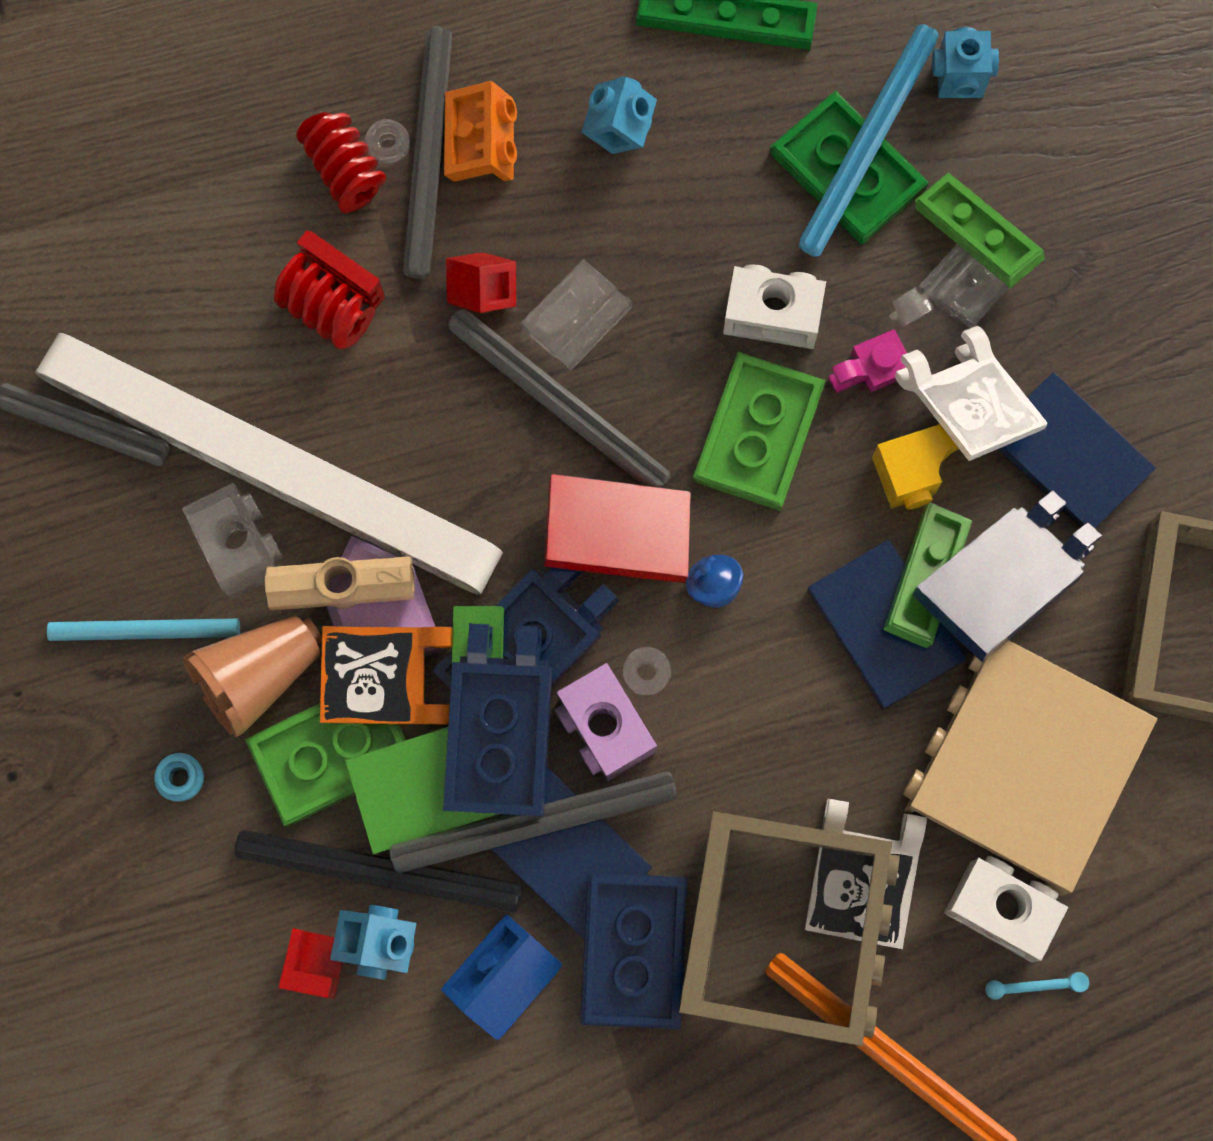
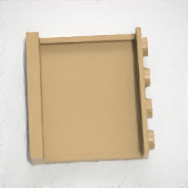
[903,640,1158,896]

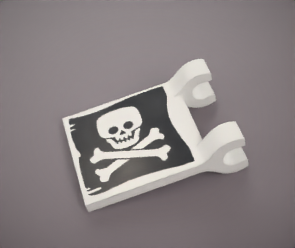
[895,326,1048,461]
[804,799,927,949]

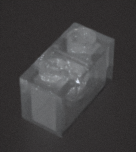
[182,483,283,600]

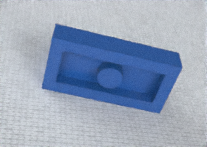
[441,914,562,1040]

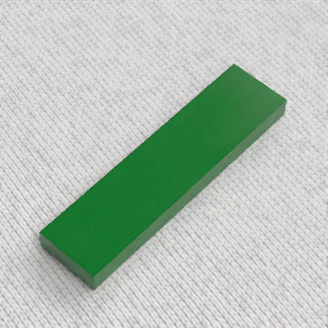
[636,0,818,50]

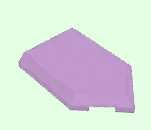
[327,536,444,657]

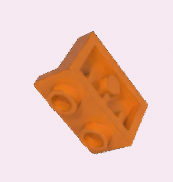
[444,81,517,182]

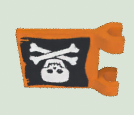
[320,626,453,725]

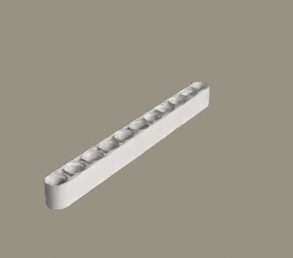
[35,333,503,595]

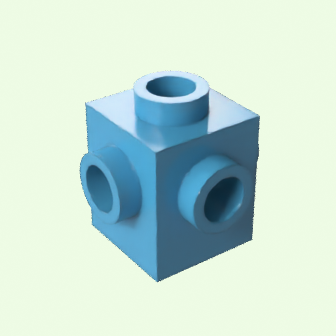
[931,27,999,98]
[581,77,657,154]
[330,905,417,980]

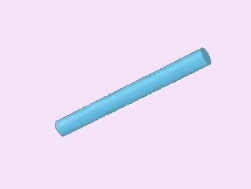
[47,618,240,641]

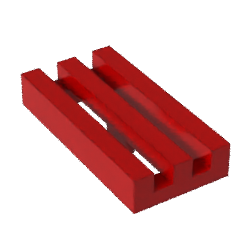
[297,230,385,310]

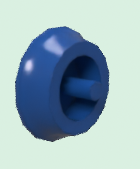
[686,555,743,607]

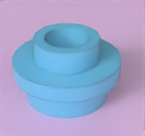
[154,753,204,802]

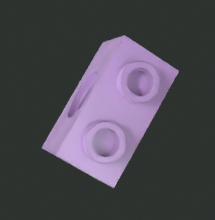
[554,663,657,782]

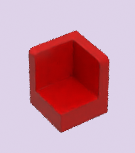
[446,253,516,313]
[279,928,343,999]

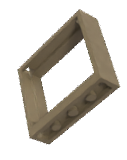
[1122,511,1213,723]
[679,811,900,1046]

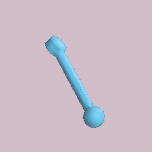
[985,972,1089,1000]

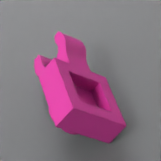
[828,329,907,393]

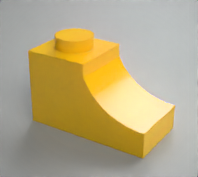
[872,424,959,510]

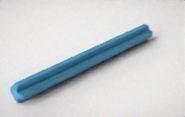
[799,24,938,257]

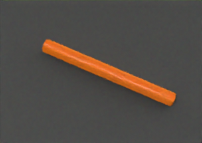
[765,953,1017,1141]

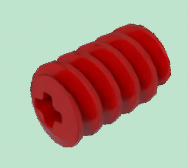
[296,112,387,214]
[274,252,376,350]

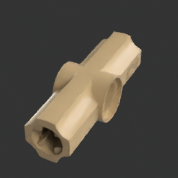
[265,556,415,611]

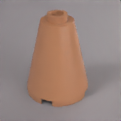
[182,615,322,738]

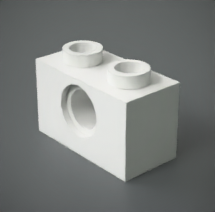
[723,265,826,349]
[944,856,1068,962]

